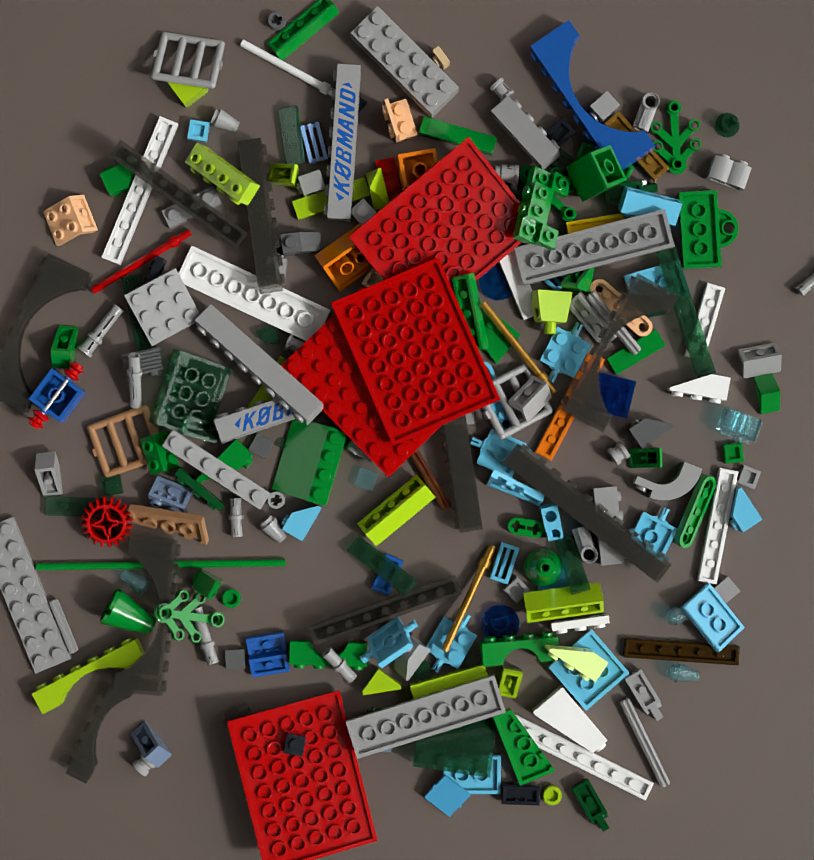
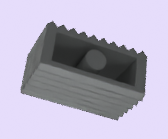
[121,347,165,379]

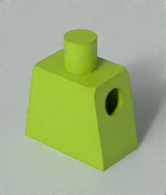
[531,290,572,334]

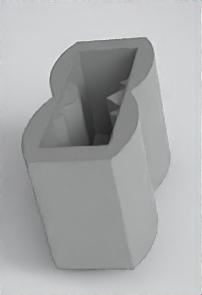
[706,153,752,191]

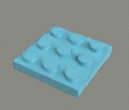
[548,629,629,711]

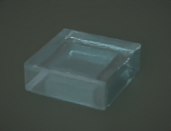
[355,467,379,491]

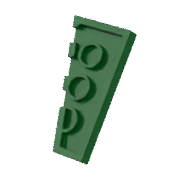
[480,301,521,364]
[493,708,555,785]

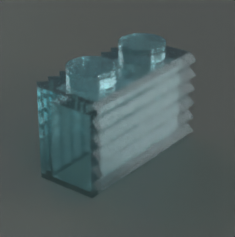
[717,407,763,445]

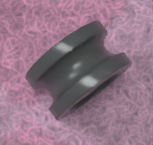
[268,11,286,31]

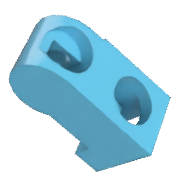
[539,503,563,542]

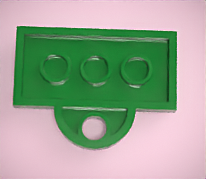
[678,190,739,269]

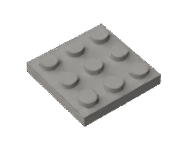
[124,268,200,346]

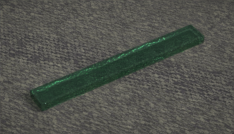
[656,238,716,378]

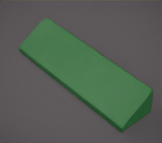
[266,0,339,61]
[419,116,497,156]
[451,273,489,350]

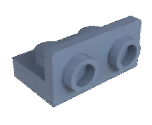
[148,476,192,513]

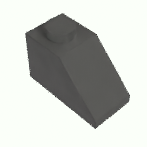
[281,232,322,256]
[627,418,674,449]

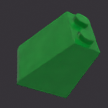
[566,145,627,202]

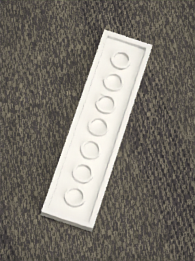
[179,246,331,341]

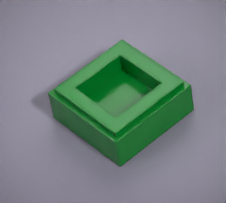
[722,443,744,464]

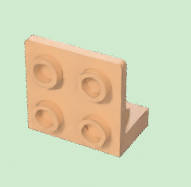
[382,98,418,143]
[43,195,98,246]

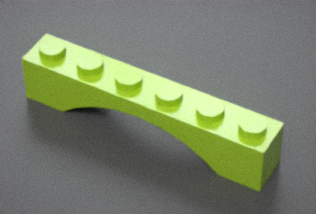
[32,637,148,714]

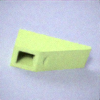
[545,645,608,682]

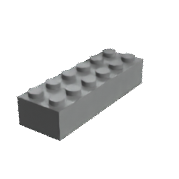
[351,6,459,118]

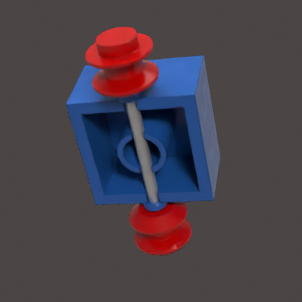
[27,361,87,430]

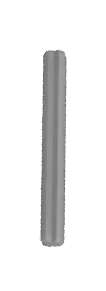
[620,698,670,787]

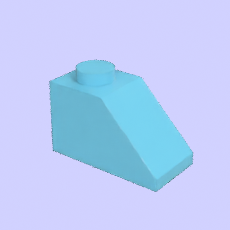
[730,487,763,532]
[281,506,322,541]

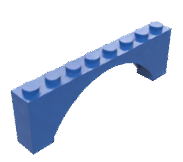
[530,20,655,170]

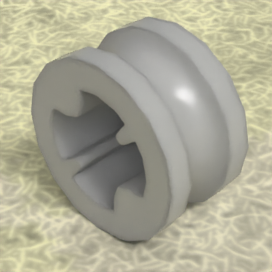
[268,492,285,509]

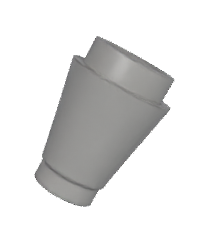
[210,109,240,132]
[259,515,287,544]

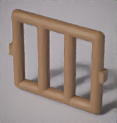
[87,404,160,478]

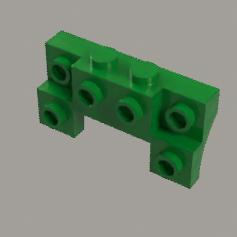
[513,166,571,250]

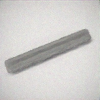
[587,291,641,355]

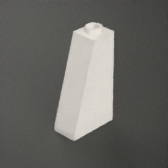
[532,685,608,753]

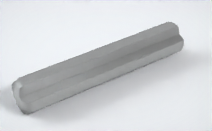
[48,599,78,654]

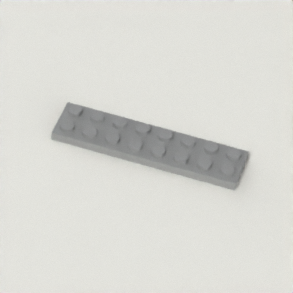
[515,209,674,286]
[0,517,72,674]
[346,674,506,759]

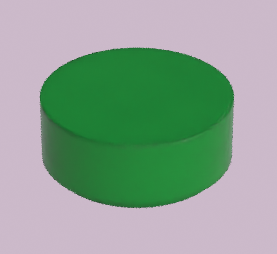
[222,588,241,608]

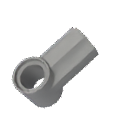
[632,92,660,133]
[572,525,598,564]

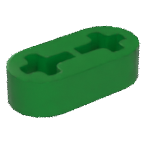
[508,517,544,538]

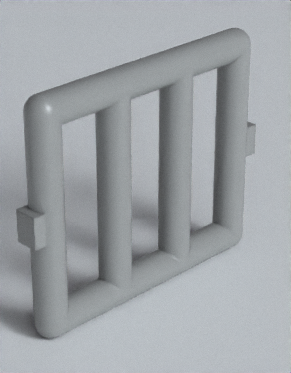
[151,32,225,89]
[483,363,552,439]

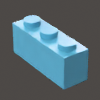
[618,186,682,226]

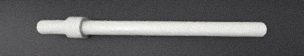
[240,40,332,96]

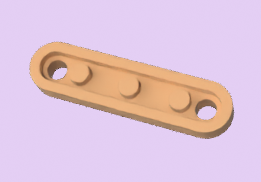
[590,279,653,337]

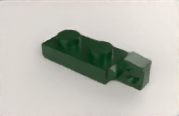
[604,179,658,205]
[571,778,609,832]

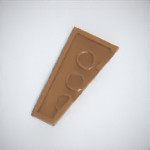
[128,504,209,546]

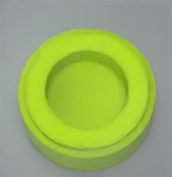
[542,785,562,805]

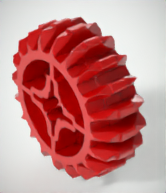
[81,496,134,548]

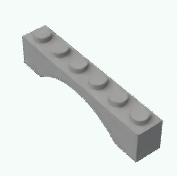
[162,430,271,509]

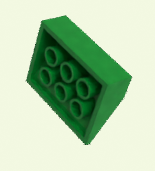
[272,419,347,506]

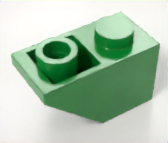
[100,157,139,198]

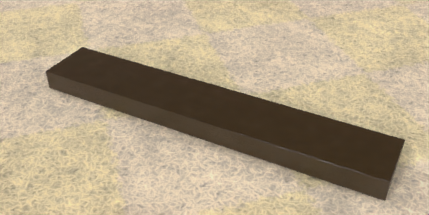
[623,638,740,666]

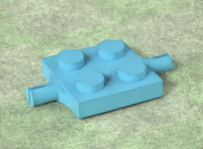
[539,322,591,383]
[470,428,533,478]
[626,506,677,568]
[426,613,477,673]
[360,616,418,668]

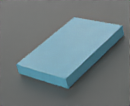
[680,583,745,652]
[443,754,501,794]

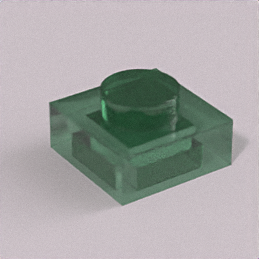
[101,475,124,496]

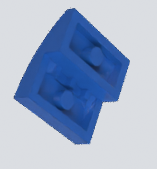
[246,630,290,678]

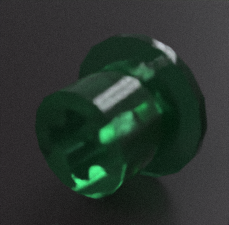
[715,113,740,138]

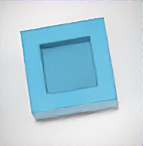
[187,119,210,143]

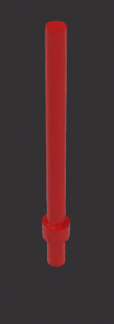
[91,228,193,294]

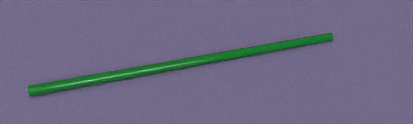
[36,559,286,571]

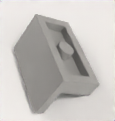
[739,342,782,378]
[508,376,552,422]

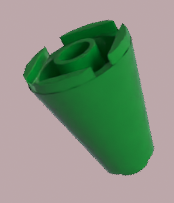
[524,548,562,586]
[99,588,156,634]

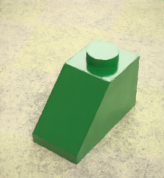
[51,325,78,369]
[192,569,223,600]

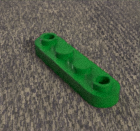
[675,475,716,548]

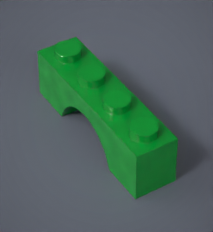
[479,631,559,667]
[289,640,368,670]

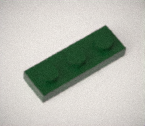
[175,467,224,511]

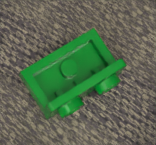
[140,431,180,475]

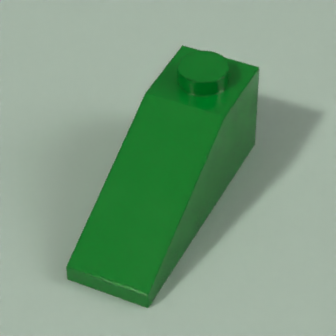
[196,439,254,483]

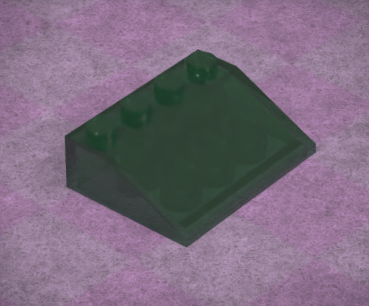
[149,349,232,441]
[413,717,497,778]

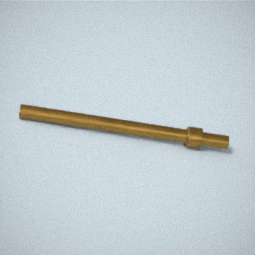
[480,300,557,395]
[441,544,496,652]

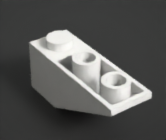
[667,374,730,404]

